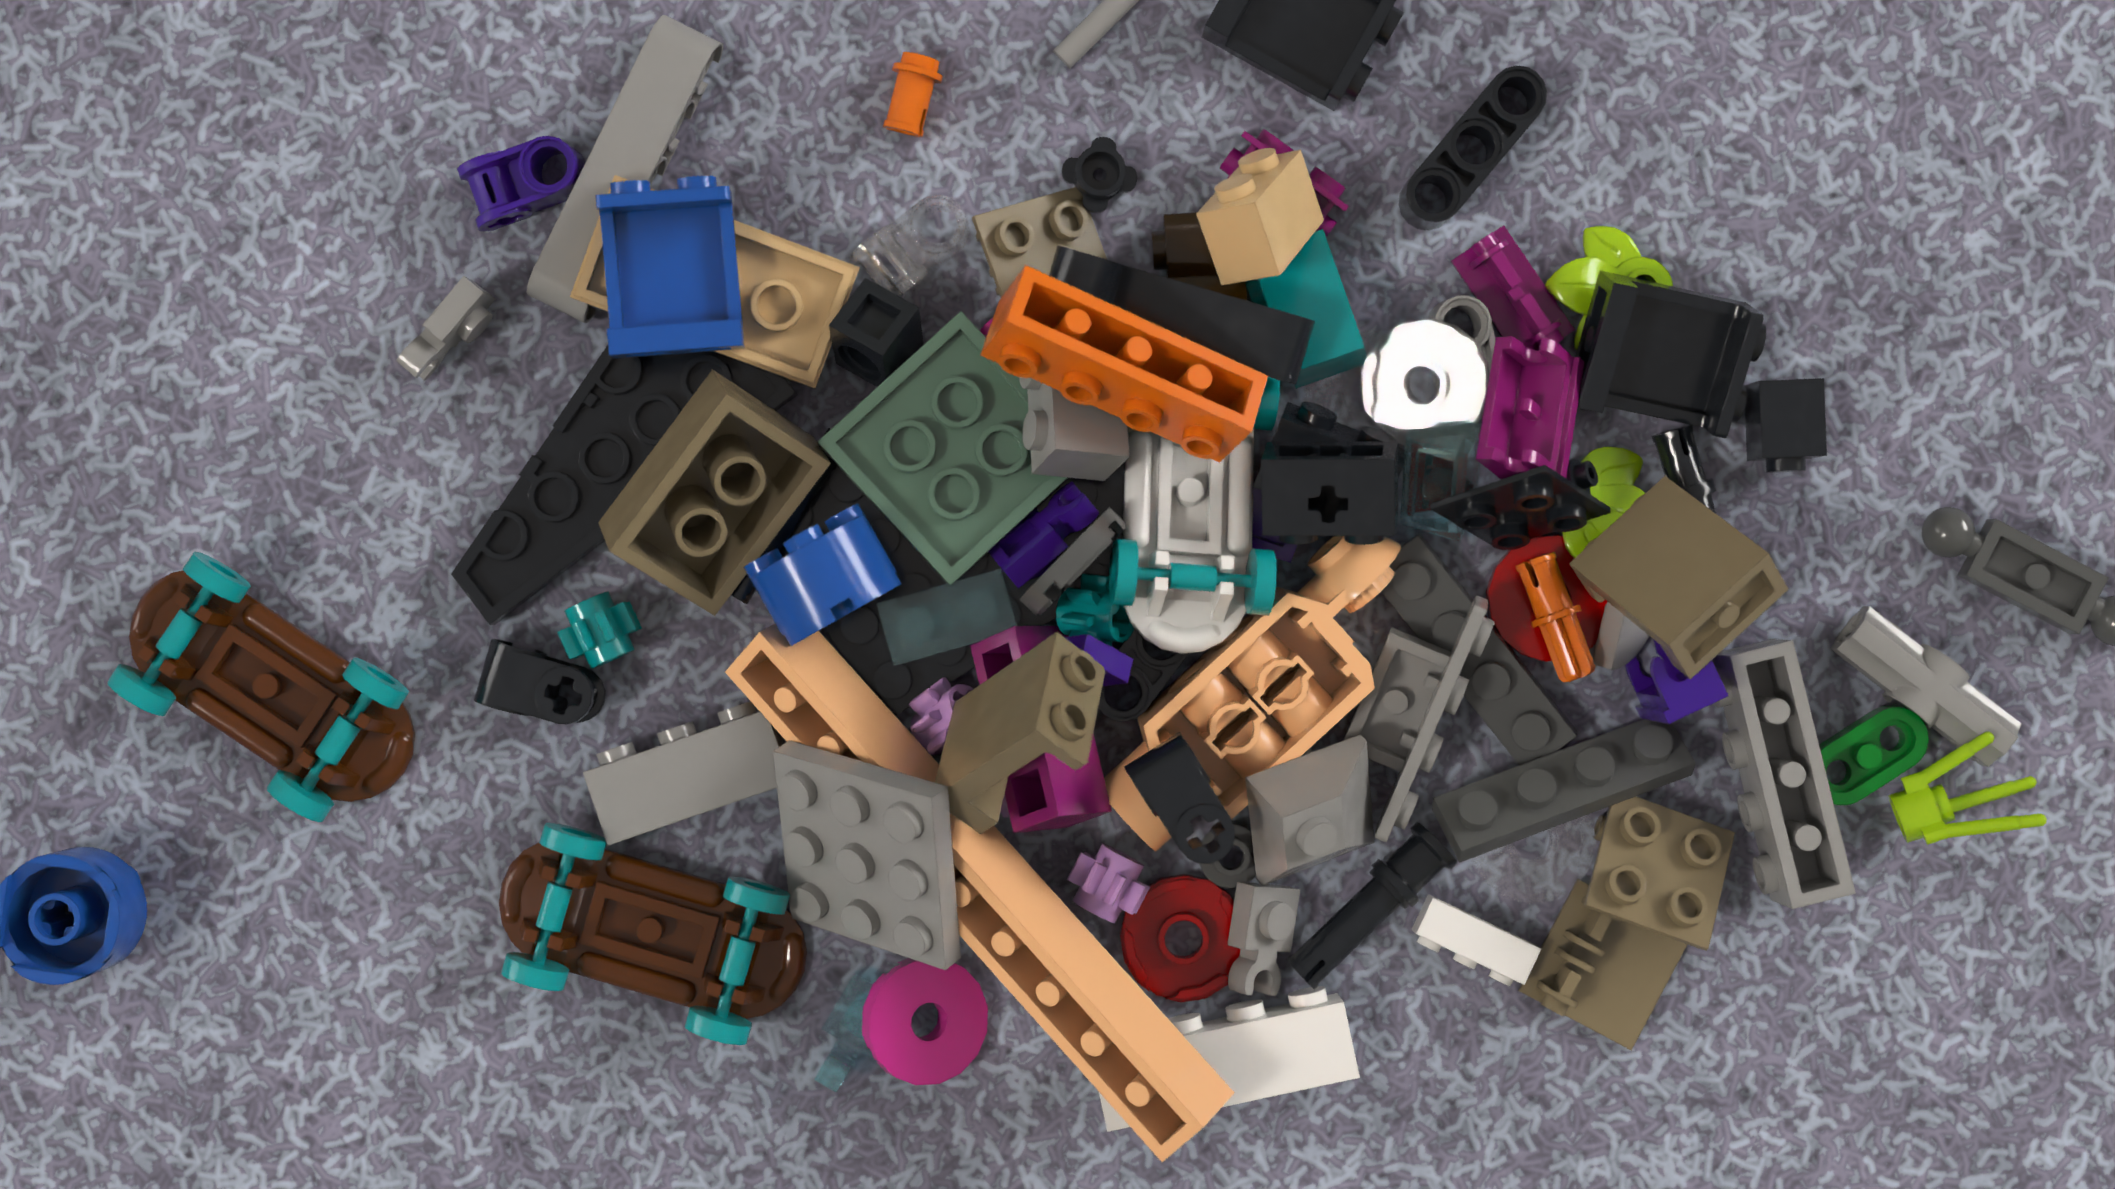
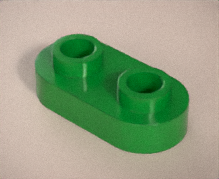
[1819,706,1929,806]

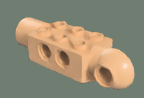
[1104,536,1401,852]

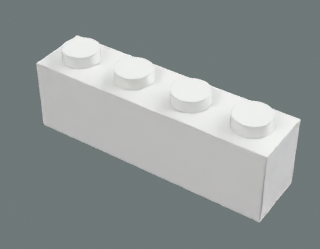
[1099,986,1360,1132]

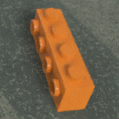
[980,265,1268,463]

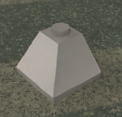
[1245,734,1375,886]

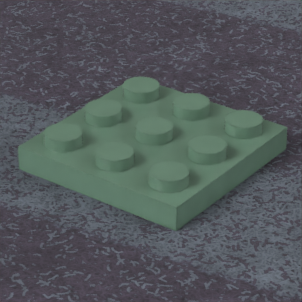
[817,311,1068,587]

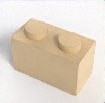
[1196,148,1324,285]

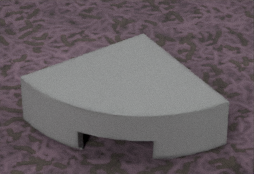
[1593,602,1649,670]

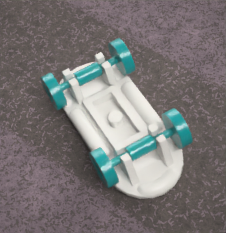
[1109,377,1280,654]

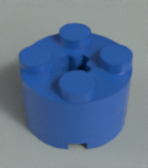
[744,503,902,646]
[0,847,147,985]

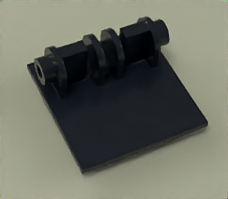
[1430,459,1611,550]

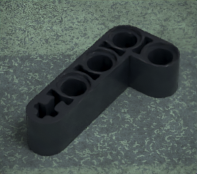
[1049,245,1315,385]

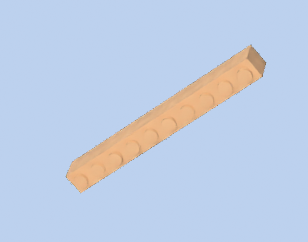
[725,624,1235,1162]

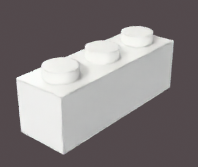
[1411,894,1541,986]

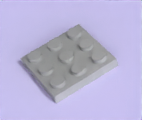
[773,740,961,970]

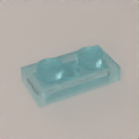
[877,569,1017,666]

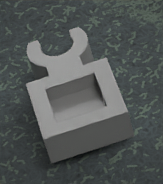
[396,276,496,381]
[1228,882,1300,996]

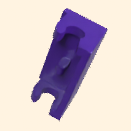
[1625,639,1729,724]

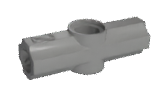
[1831,606,2022,767]

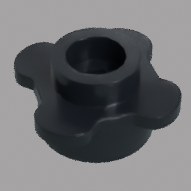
[1062,137,1137,213]

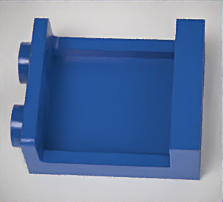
[596,176,745,359]

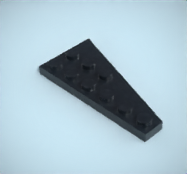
[451,345,798,625]

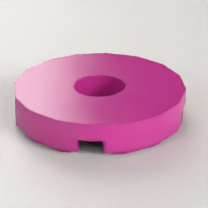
[862,958,988,1085]

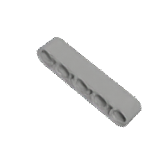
[526,15,724,323]

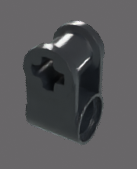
[474,639,606,724]
[1124,732,1235,864]

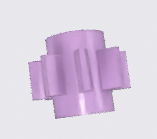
[909,677,973,755]
[1067,843,1150,923]

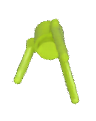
[1888,731,2047,845]

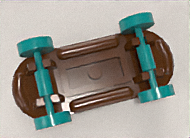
[107,551,415,822]
[499,823,807,1045]

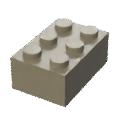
[598,369,831,616]

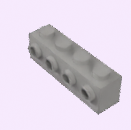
[1712,639,1856,909]

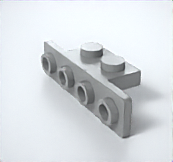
[1343,595,1495,842]

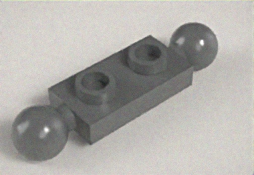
[1922,507,2115,646]

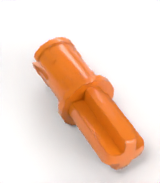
[1515,552,1595,682]

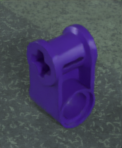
[457,136,586,232]

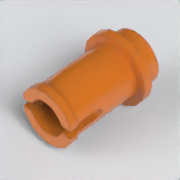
[883,52,943,138]

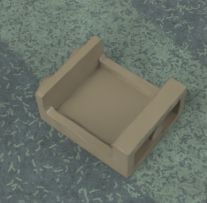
[1569,476,1789,679]
[935,632,1105,834]

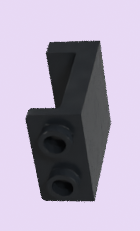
[1202,0,1404,111]
[1575,271,1766,438]

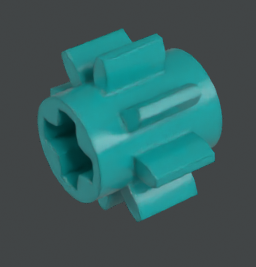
[1056,573,1135,647]
[557,591,642,669]

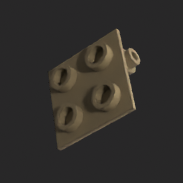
[971,187,1107,297]
[1584,796,1735,951]
[1518,878,1688,1051]

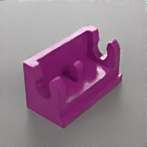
[1476,336,1585,479]

